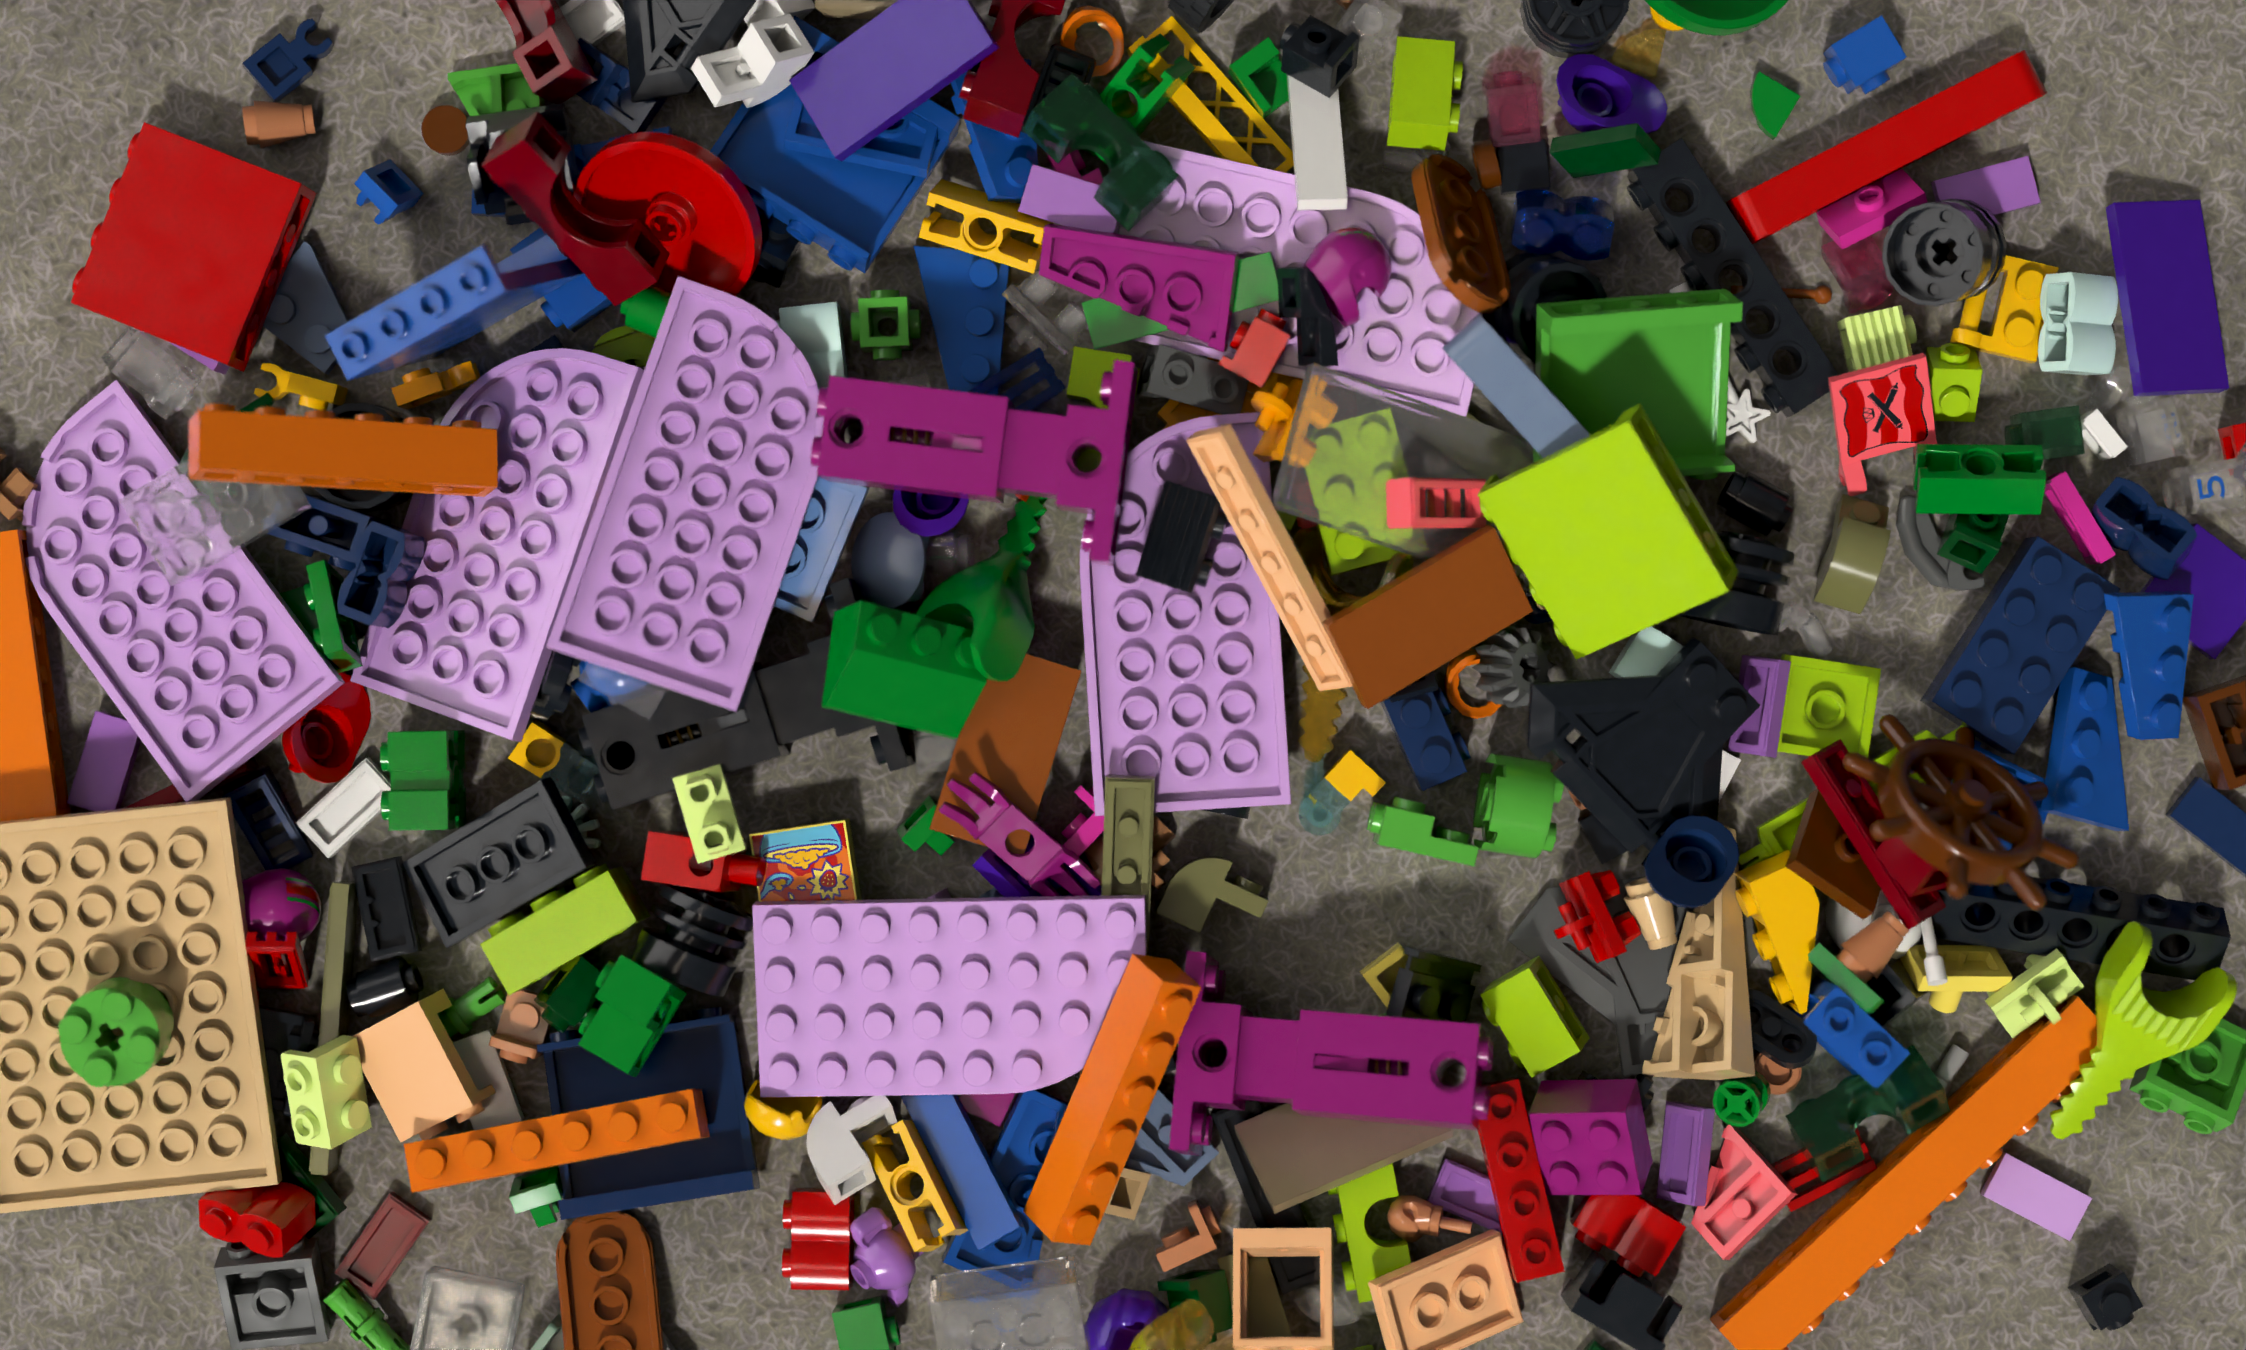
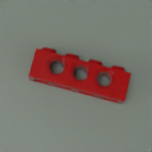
[1477,1077,1565,1283]

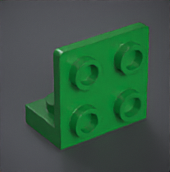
[280,560,363,673]

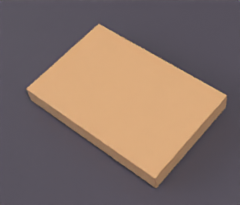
[1368,1229,1524,1350]

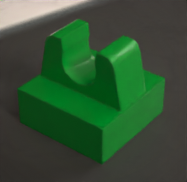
[896,795,955,856]
[509,1166,563,1228]

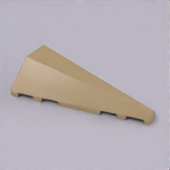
[1642,825,1755,1080]

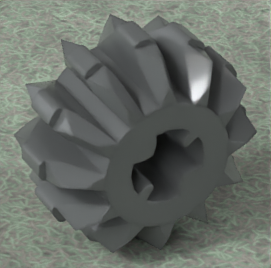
[1472,625,1555,708]

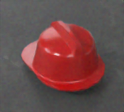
[282,672,371,784]

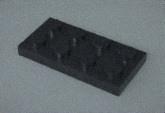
[402,777,597,949]

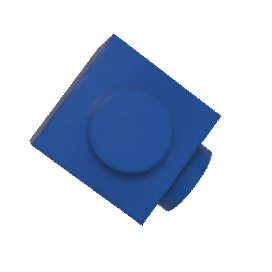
[1823,15,1907,94]

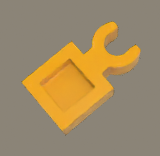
[391,361,481,410]

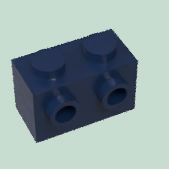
[267,487,390,571]
[1381,687,1471,791]

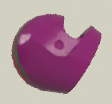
[1304,228,1392,328]
[242,868,321,942]

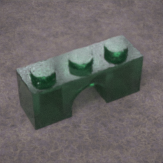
[1023,73,1179,231]
[1786,1045,1950,1183]

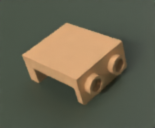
[354,989,496,1143]

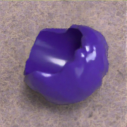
[1085,1288,1172,1350]

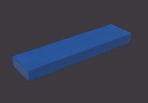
[900,1095,1025,1250]

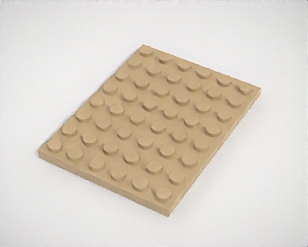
[0,797,282,1214]

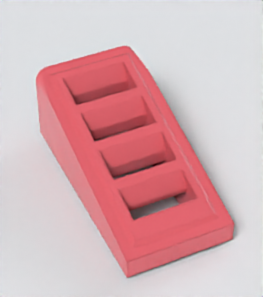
[1386,477,1486,529]

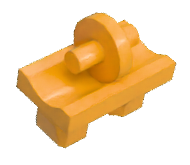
[1251,375,1337,468]

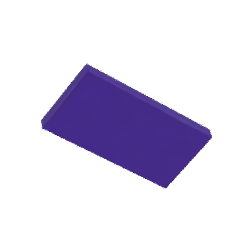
[789,0,999,162]
[2105,200,2229,397]

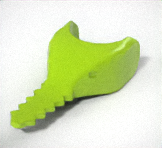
[2050,921,2237,1140]

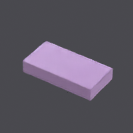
[1980,1152,2092,1241]

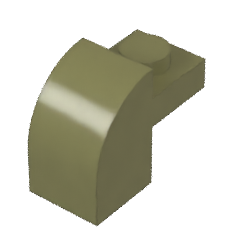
[1814,494,1891,615]
[1156,856,1269,933]

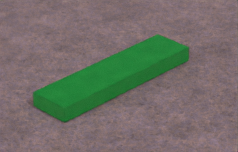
[1082,251,1278,350]

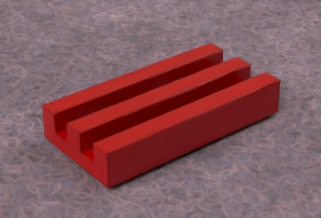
[246,932,309,989]
[1771,1123,1878,1212]

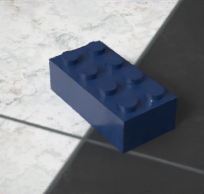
[1920,536,2121,754]

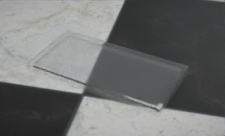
[1271,363,1533,596]

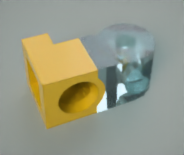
[508,718,600,803]
[1298,748,1386,836]

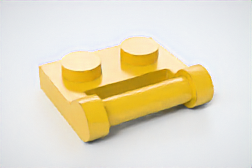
[1950,255,2059,363]

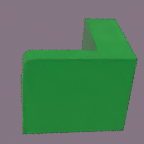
[1228,37,1289,119]

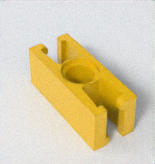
[919,179,1054,274]
[862,1120,968,1252]

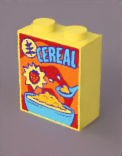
[749,818,862,902]

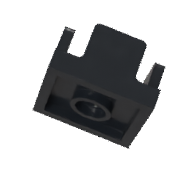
[465,103,580,225]
[1561,1250,1683,1350]

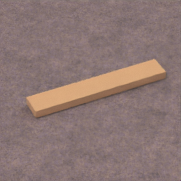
[1186,424,1353,691]

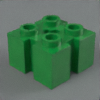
[380,730,466,831]

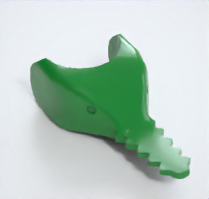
[916,496,1048,682]

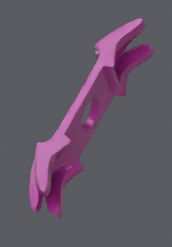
[939,772,1101,896]

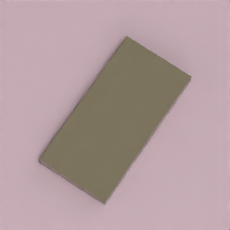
[1234,1103,1453,1213]

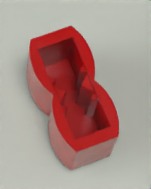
[198,1182,316,1258]
[782,1188,855,1290]
[1570,1195,1686,1278]

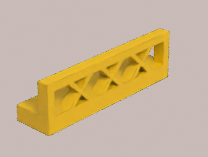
[1128,16,1294,173]

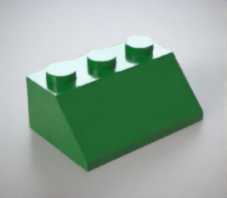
[822,601,987,739]

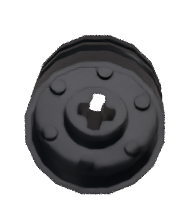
[1520,0,1630,58]
[1882,198,2007,306]
[1677,531,1795,635]
[630,883,753,997]

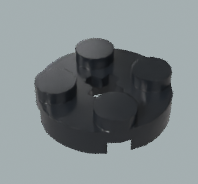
[530,651,581,721]

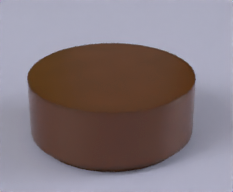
[421,105,470,156]
[1471,138,1502,190]

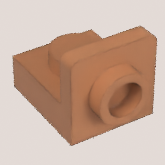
[489,989,551,1064]
[1156,1199,1222,1272]

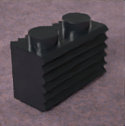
[1136,481,1228,595]

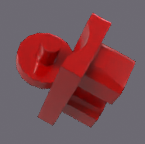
[1553,870,1641,963]

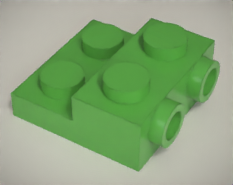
[1366,796,1479,866]
[2129,1018,2246,1134]

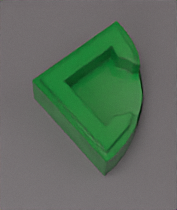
[1750,71,1800,140]

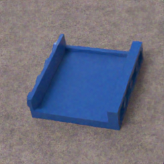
[710,16,960,273]
[325,235,584,380]

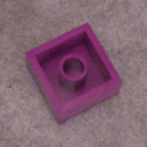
[1529,1079,1653,1195]

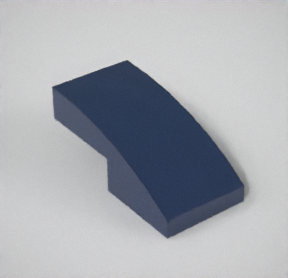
[577,37,667,133]

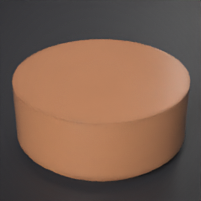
[1754,1046,1802,1095]

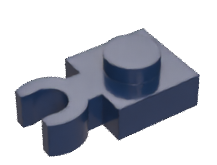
[242,19,334,102]

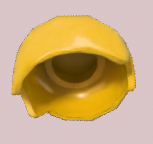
[743,1080,823,1140]

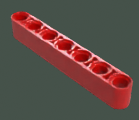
[1726,50,2047,244]

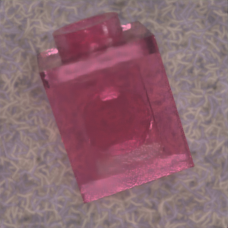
[1482,71,1541,147]
[1821,235,1893,313]

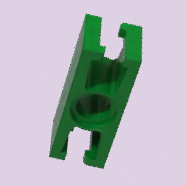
[1073,34,1195,164]
[1913,444,2046,515]

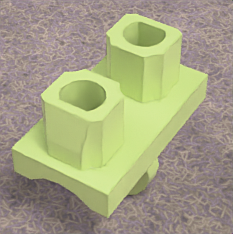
[672,763,746,863]
[1985,948,2084,1038]

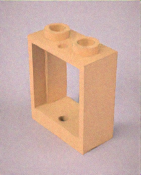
[1233,1228,1334,1350]

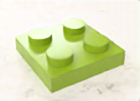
[1777,654,1881,758]

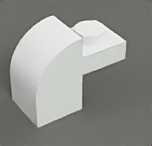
[691,13,814,108]
[806,1096,897,1205]

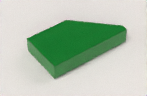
[1808,943,1884,1014]

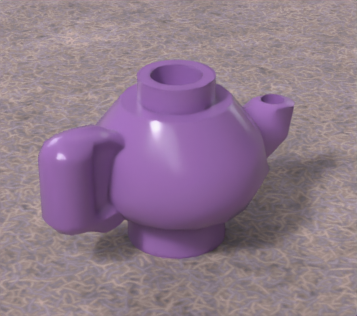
[850,1207,924,1308]

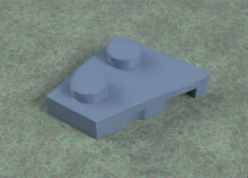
[263,241,350,374]
[1126,1088,1219,1186]

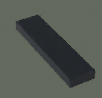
[1212,1100,1320,1295]

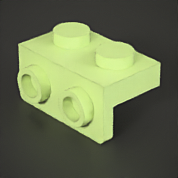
[281,1035,372,1149]

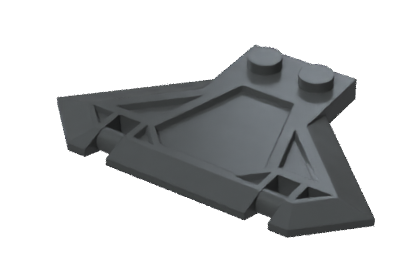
[1508,864,1759,1076]

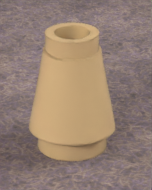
[1624,877,1678,950]

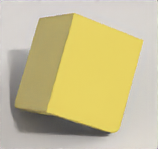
[1359,943,1408,1008]

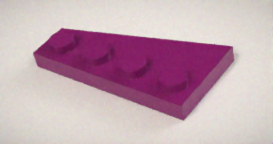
[1039,224,1240,352]

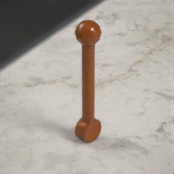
[1731,285,1832,304]

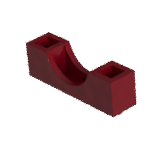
[495,0,597,104]
[959,0,1066,138]
[482,112,670,306]

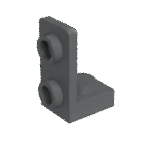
[1137,345,1249,415]

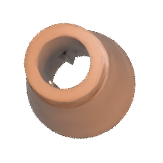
[242,101,316,149]
[1836,911,1909,984]

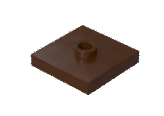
[1785,788,1881,920]

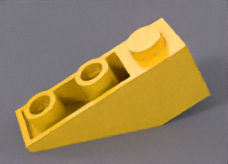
[1735,850,1820,1015]

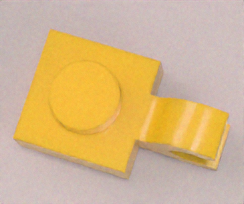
[254,363,348,410]

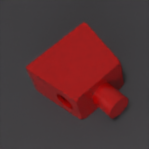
[641,831,766,892]

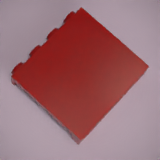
[71,122,317,372]

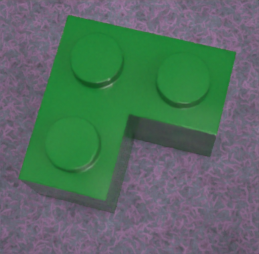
[578,954,687,1077]

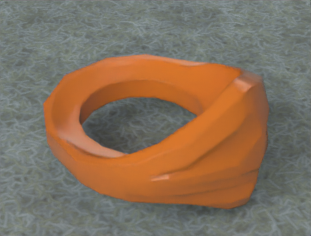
[1060,5,1124,77]
[1445,649,1502,719]

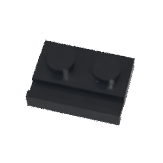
[1386,946,1482,1023]

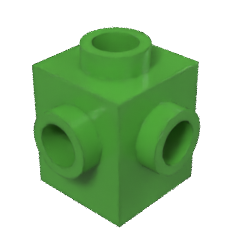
[851,290,921,361]

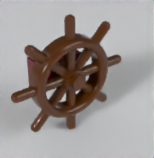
[1843,714,2079,910]

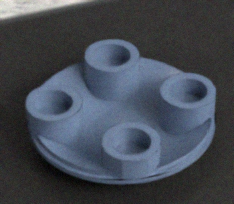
[851,512,929,609]

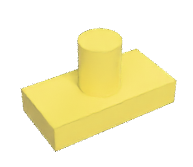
[1900,945,2013,1013]

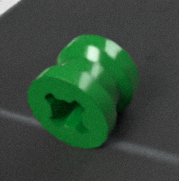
[1713,1070,1771,1127]

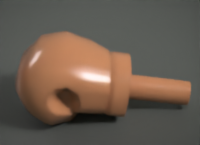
[1387,1195,1473,1242]

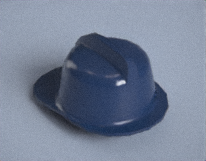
[1644,815,1739,908]

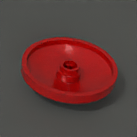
[573,132,762,296]

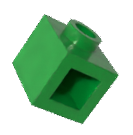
[832,1295,901,1350]

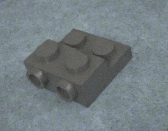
[214,1236,331,1350]

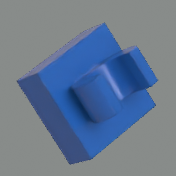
[354,159,424,225]

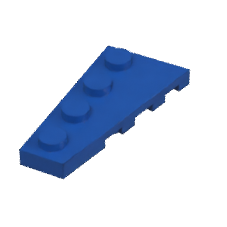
[941,1089,1068,1301]

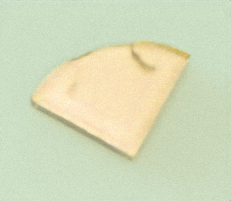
[1609,29,1666,80]

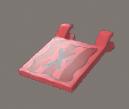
[1828,353,1937,496]

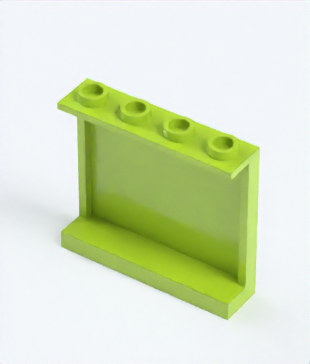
[1477,404,1739,660]

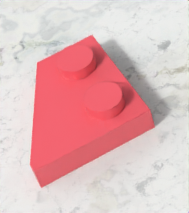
[1691,1125,1797,1260]

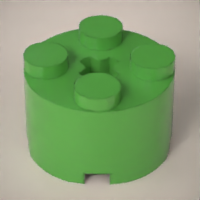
[1473,753,1564,858]
[58,977,174,1087]

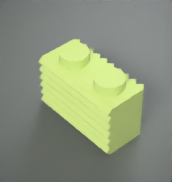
[1837,305,1917,372]

